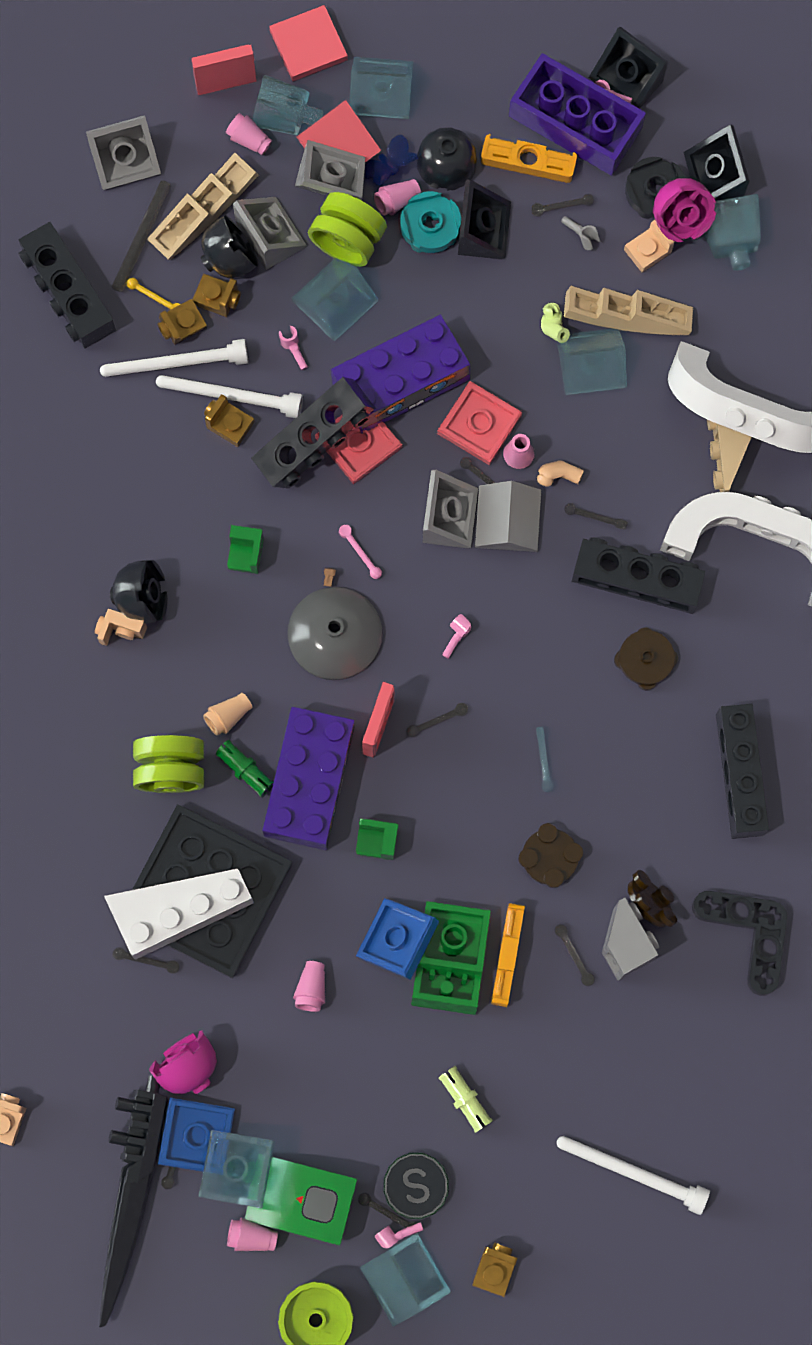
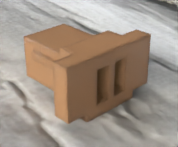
[324,568,336,587]

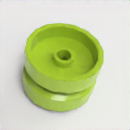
[308,192,387,267]
[133,735,204,793]
[278,1281,354,1345]

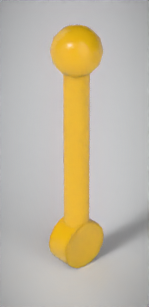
[127,278,181,310]

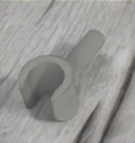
[561,216,600,250]

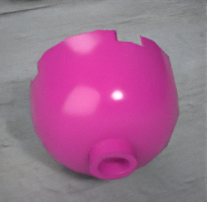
[653,178,716,242]
[149,1031,217,1094]

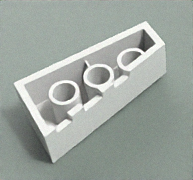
[104,869,254,960]

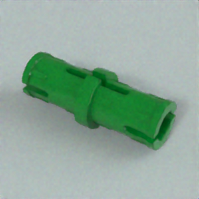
[215,740,274,798]

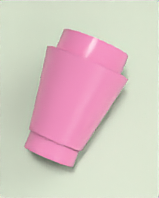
[226,113,272,155]
[374,179,421,216]
[503,434,534,469]
[293,961,325,1012]
[227,1218,278,1251]

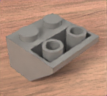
[602,898,659,981]

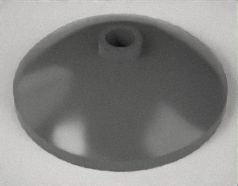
[288,587,382,680]

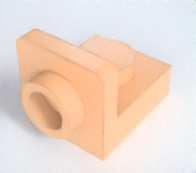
[624,220,674,273]
[95,609,147,646]
[0,1093,26,1146]

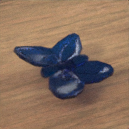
[364,135,418,186]

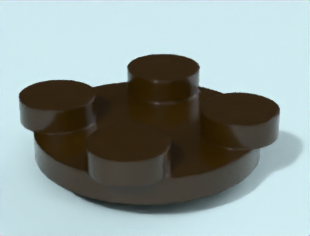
[614,628,678,691]
[518,823,583,888]
[628,870,677,927]

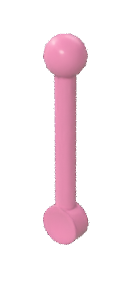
[339,525,382,579]

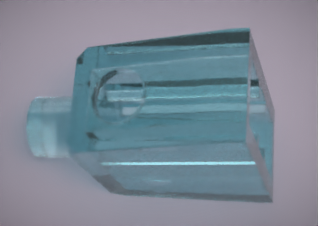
[252,75,324,135]
[704,194,761,271]

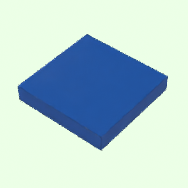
[356,898,439,980]
[157,1098,235,1175]

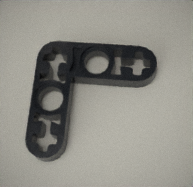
[692,891,787,996]

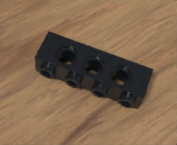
[18,222,116,349]
[251,377,376,488]
[571,537,705,614]
[716,703,769,839]

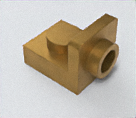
[192,273,241,317]
[157,299,207,345]
[204,394,255,447]
[472,1243,518,1297]

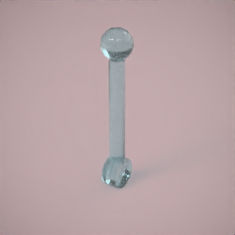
[536,727,554,793]

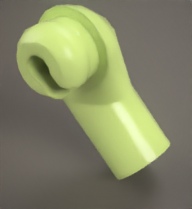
[541,303,570,343]

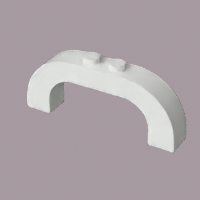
[668,341,812,453]
[660,492,812,606]

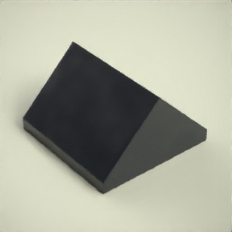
[588,27,668,109]
[683,125,750,205]
[458,180,511,259]

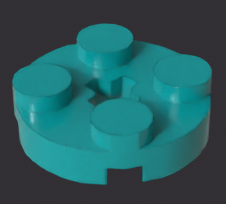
[400,191,461,253]

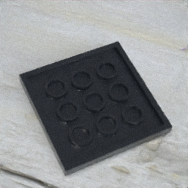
[132,804,292,979]

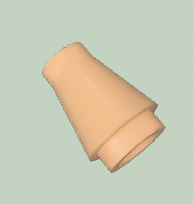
[203,693,253,736]

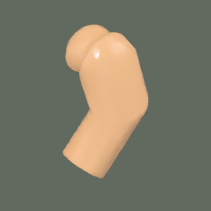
[537,460,584,487]

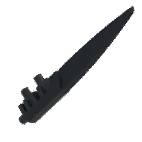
[99,1075,167,1327]

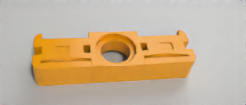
[481,134,577,183]
[491,903,525,1007]

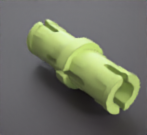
[438,1066,493,1133]

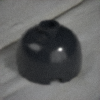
[417,127,477,191]
[201,215,258,278]
[110,560,168,623]

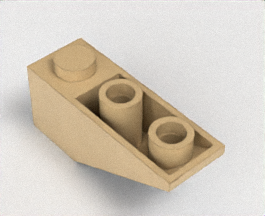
[707,420,751,492]

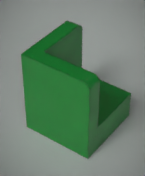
[227,525,264,574]
[356,818,398,860]

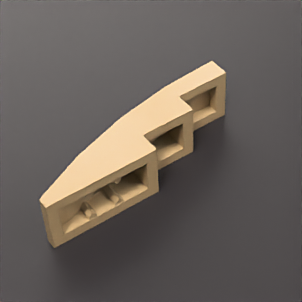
[147,153,259,260]
[564,286,693,335]

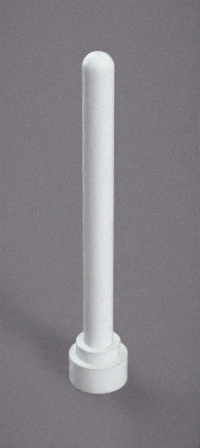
[100,339,248,377]
[156,375,303,418]
[557,1136,710,1215]

